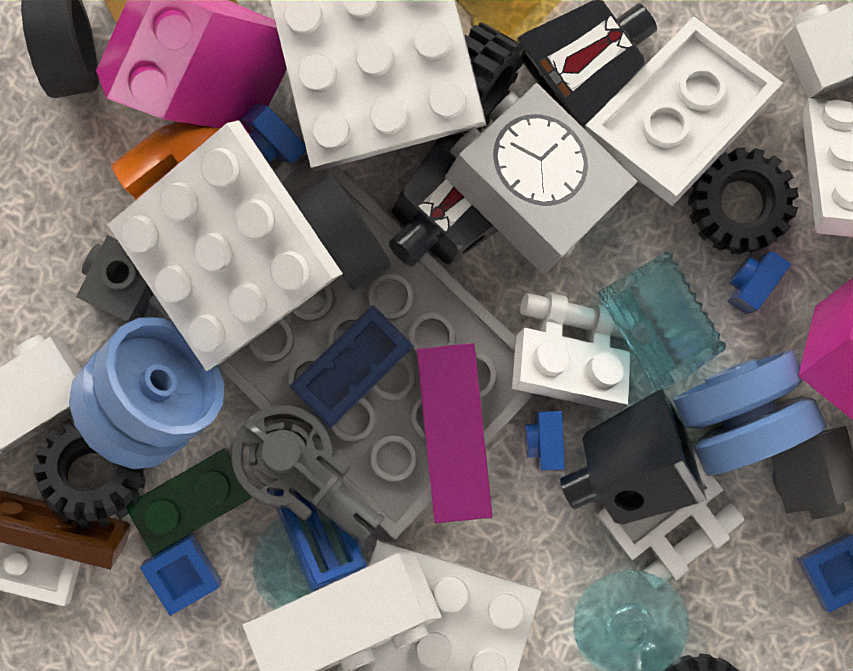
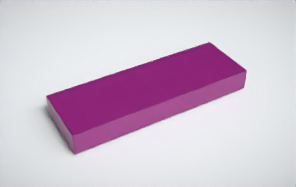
[417,343,493,524]

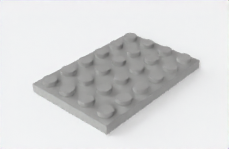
[148,142,535,540]

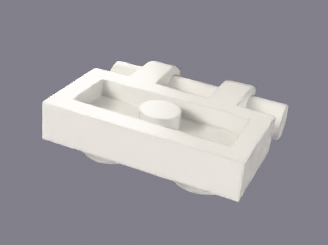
[512,292,634,412]
[595,449,745,590]

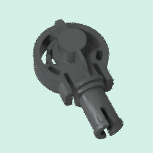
[232,405,385,547]

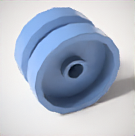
[69,317,224,469]
[673,350,827,476]

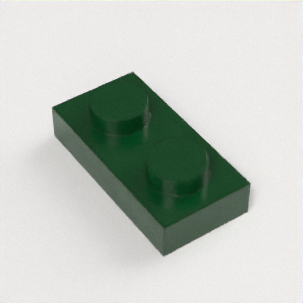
[126,448,252,556]

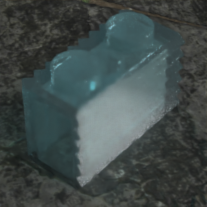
[597,251,726,391]

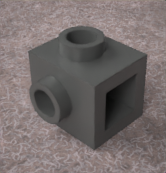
[76,235,154,323]
[771,426,853,519]

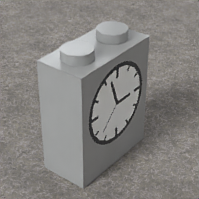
[445,83,638,276]

